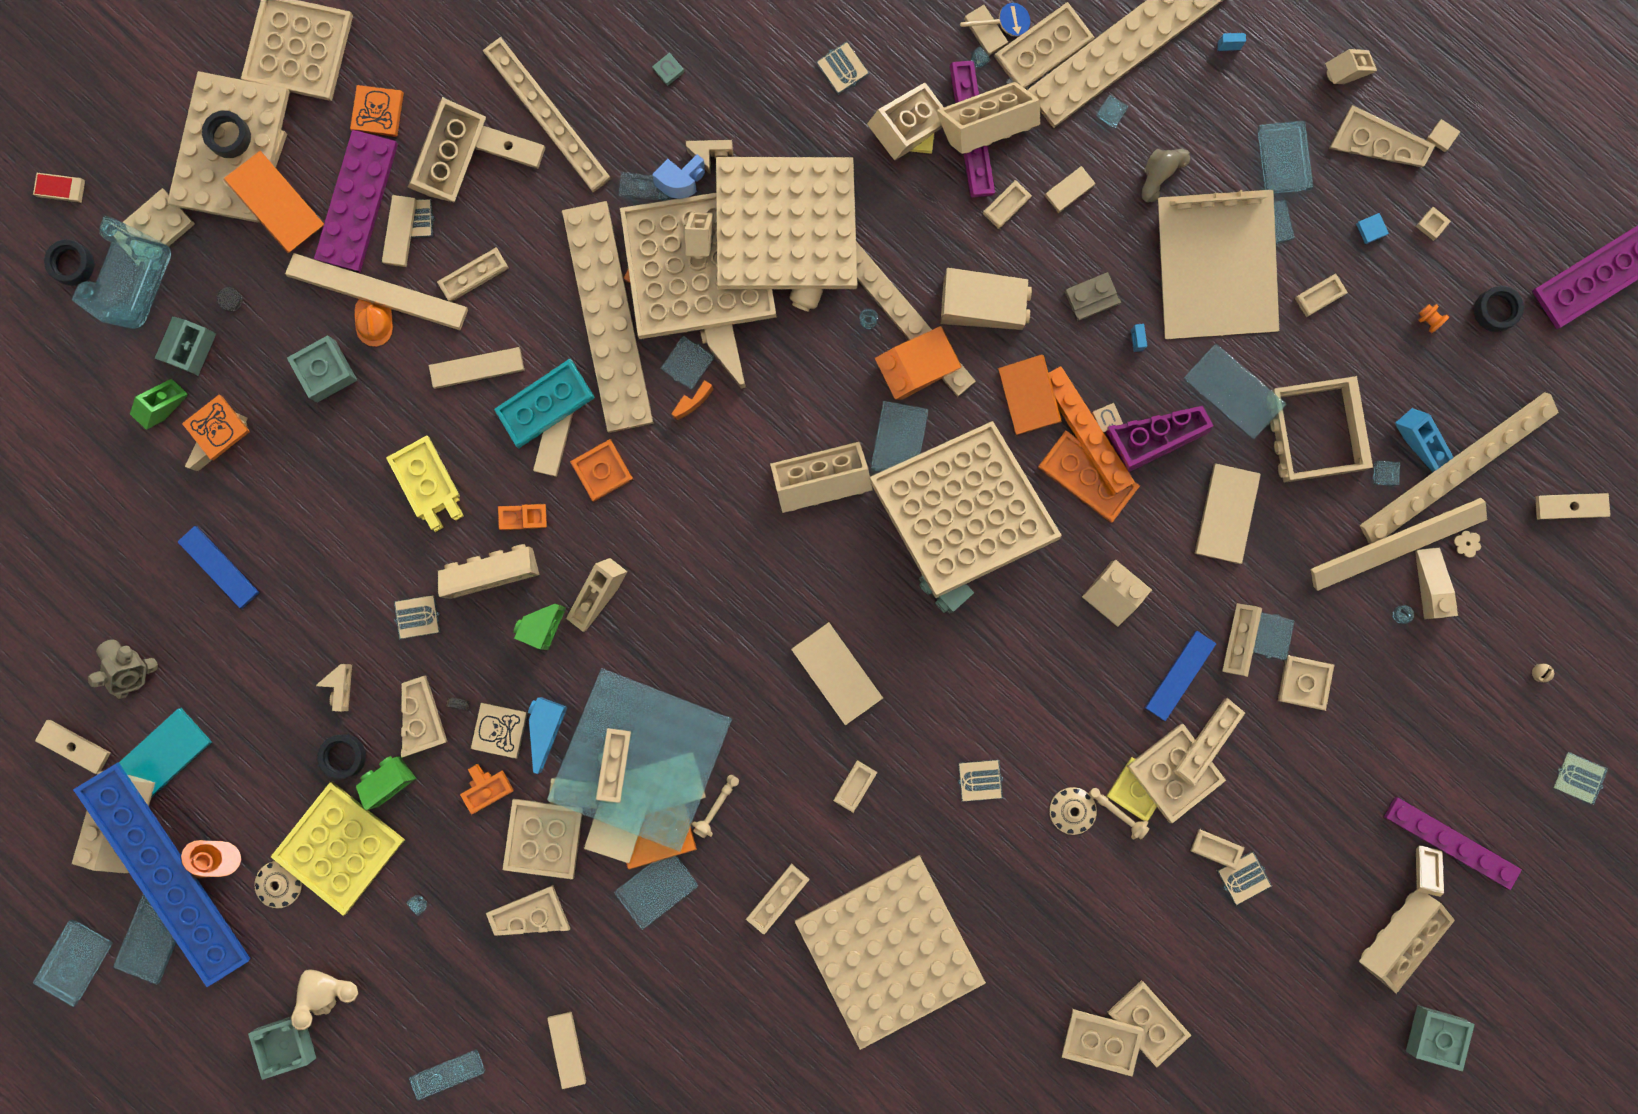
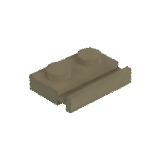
[1065,272,1121,322]

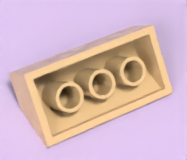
[937,82,1040,154]
[408,97,486,202]
[770,442,872,513]
[438,544,539,599]
[72,771,155,873]
[1359,889,1455,994]

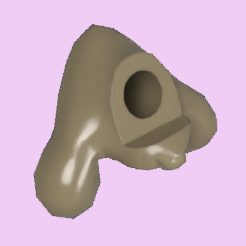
[1141,148,1191,203]

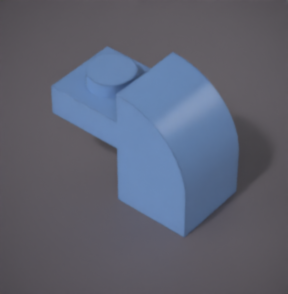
[652,154,705,199]

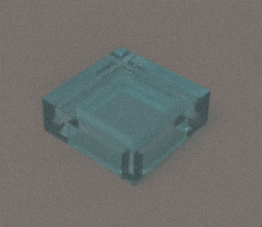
[1373,461,1400,486]

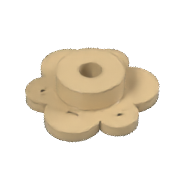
[1454,531,1481,558]

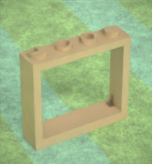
[1266,376,1373,483]

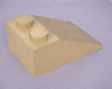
[867,83,944,160]

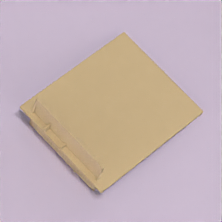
[1158,190,1279,339]

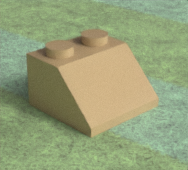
[1082,560,1152,627]

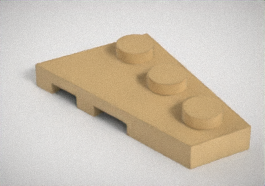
[401,676,448,758]
[486,885,570,936]

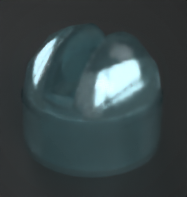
[971,46,991,67]
[859,309,878,329]
[1393,605,1414,624]
[406,895,427,916]

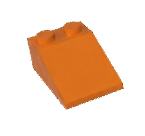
[875,326,962,400]

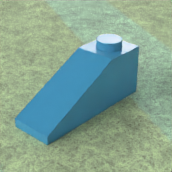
[1395,408,1454,473]
[528,697,567,774]

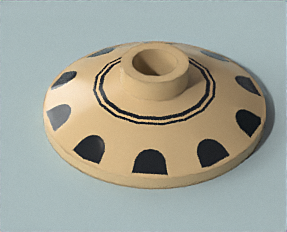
[1050,787,1097,835]
[255,861,302,908]

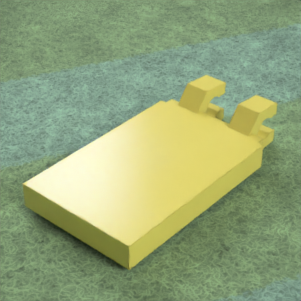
[386,436,464,532]

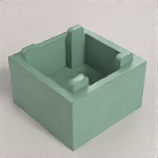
[287,335,357,403]
[1406,1005,1475,1071]
[248,1017,316,1080]

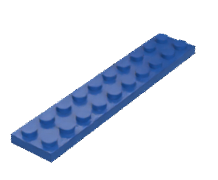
[73,762,251,987]

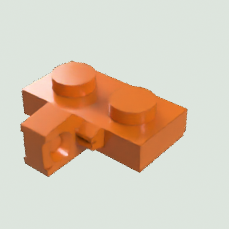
[460,764,514,815]

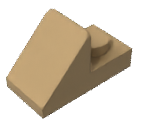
[686,140,733,174]
[316,664,352,711]

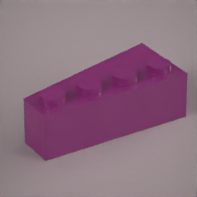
[1105,406,1214,472]

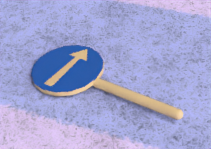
[960,3,1030,37]

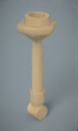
[691,775,739,839]
[1089,788,1149,840]

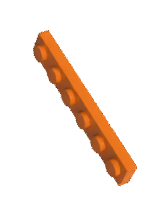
[1049,366,1135,496]

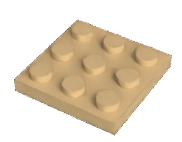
[1127,724,1226,823]
[503,799,584,879]

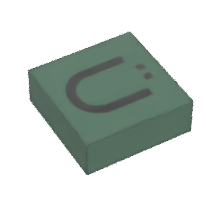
[652,52,685,86]

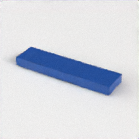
[178,526,260,609]
[1144,631,1216,721]

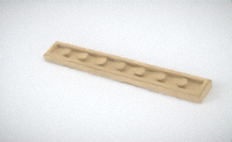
[483,37,611,192]
[285,253,468,330]
[1311,498,1487,591]

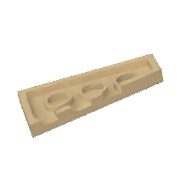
[1329,105,1435,168]

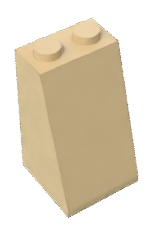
[940,268,1032,330]

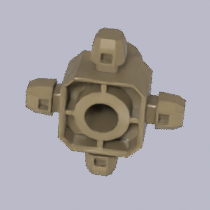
[88,640,158,699]

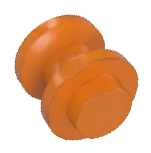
[1418,304,1449,333]

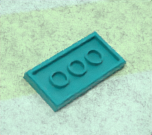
[494,359,595,448]
[119,708,212,798]

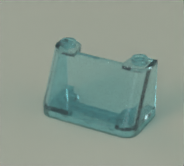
[72,215,171,329]

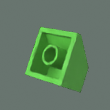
[514,604,567,650]
[356,756,416,811]

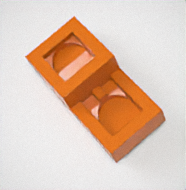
[672,380,714,420]
[498,504,547,530]

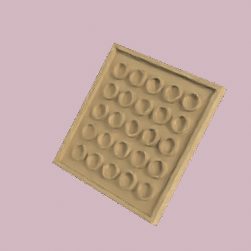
[716,157,857,289]
[620,193,776,339]
[870,421,1062,598]
[795,855,986,1050]

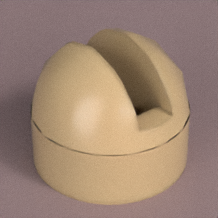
[1532,664,1555,682]

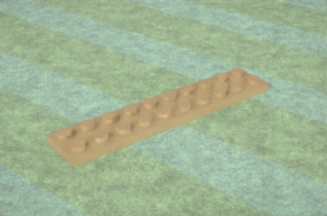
[1027,0,1224,128]
[562,201,653,433]

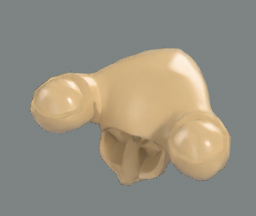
[291,970,358,1030]

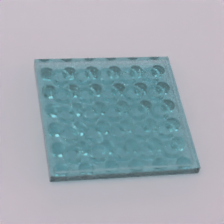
[547,668,732,852]

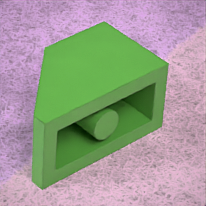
[130,379,188,430]

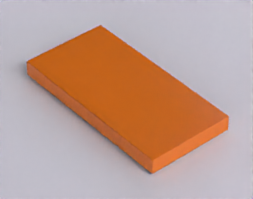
[223,151,324,253]
[1037,431,1140,523]

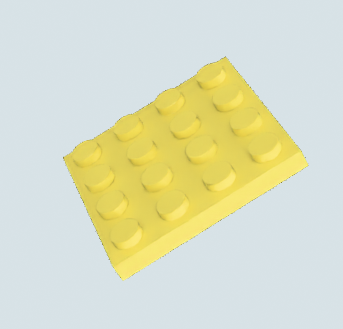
[271,782,405,916]

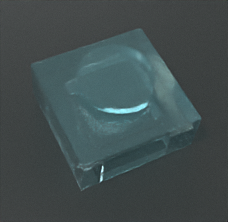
[1096,95,1129,128]

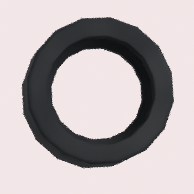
[202,110,251,158]
[44,239,95,286]
[1474,285,1524,332]
[317,734,366,779]

